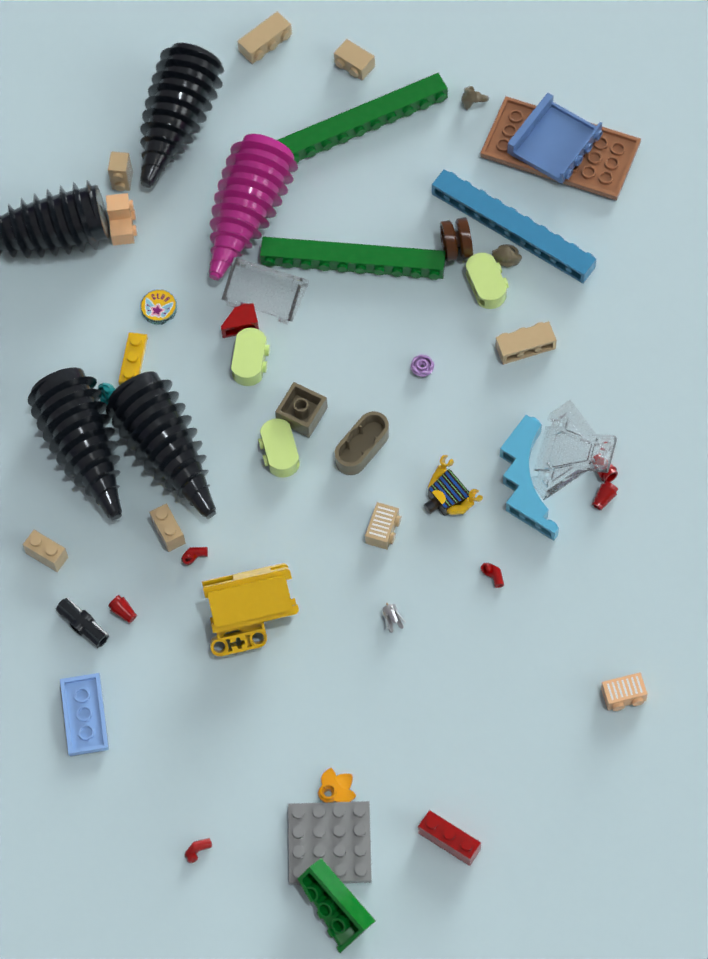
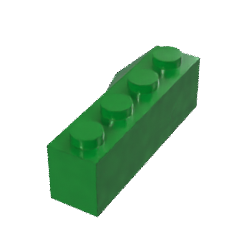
[297,858,376,953]

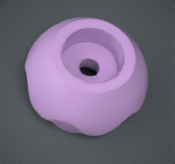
[410,355,434,377]

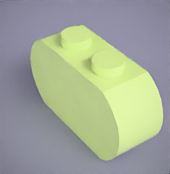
[466,253,509,309]
[231,328,270,386]
[258,419,300,477]

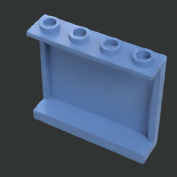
[507,92,603,184]

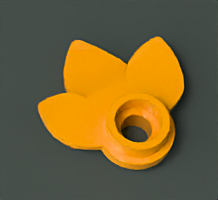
[318,768,356,803]

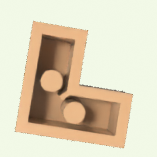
[106,193,137,245]

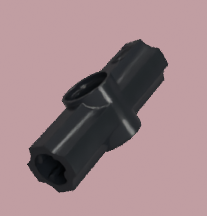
[56,597,109,648]

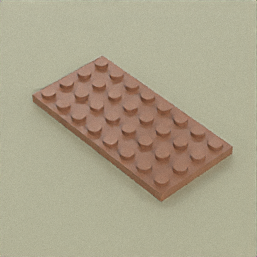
[480,96,641,201]

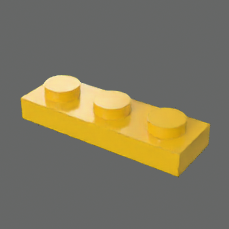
[118,332,148,385]

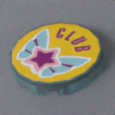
[140,289,177,324]

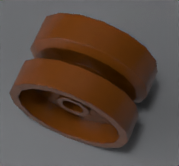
[440,217,473,262]

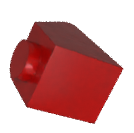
[221,303,259,338]

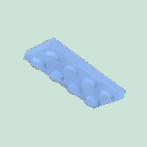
[60,673,109,756]

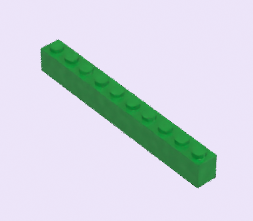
[277,73,448,163]
[260,237,446,280]

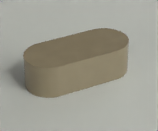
[335,411,389,475]

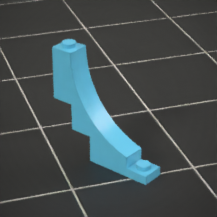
[500,415,559,541]

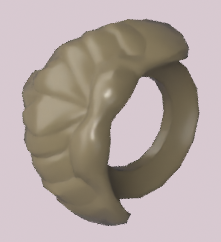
[462,86,489,110]
[492,244,522,267]

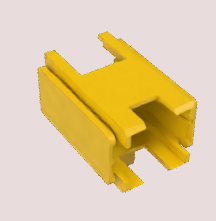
[202,563,299,656]

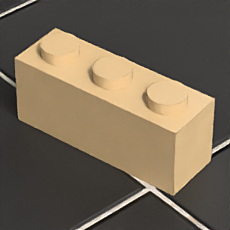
[237,11,292,64]
[496,321,557,365]

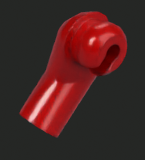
[181,547,208,565]
[481,563,504,588]
[185,838,212,863]

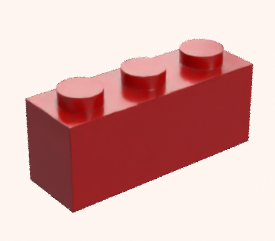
[418,810,481,866]

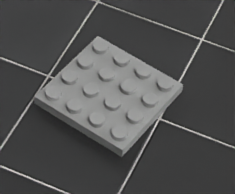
[288,801,372,885]

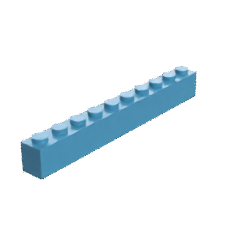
[432,169,596,283]

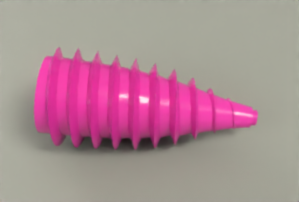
[209,134,298,280]

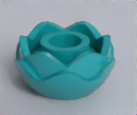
[98,383,115,405]

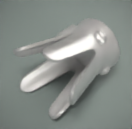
[382,603,406,633]

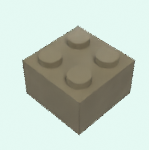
[275,382,328,438]

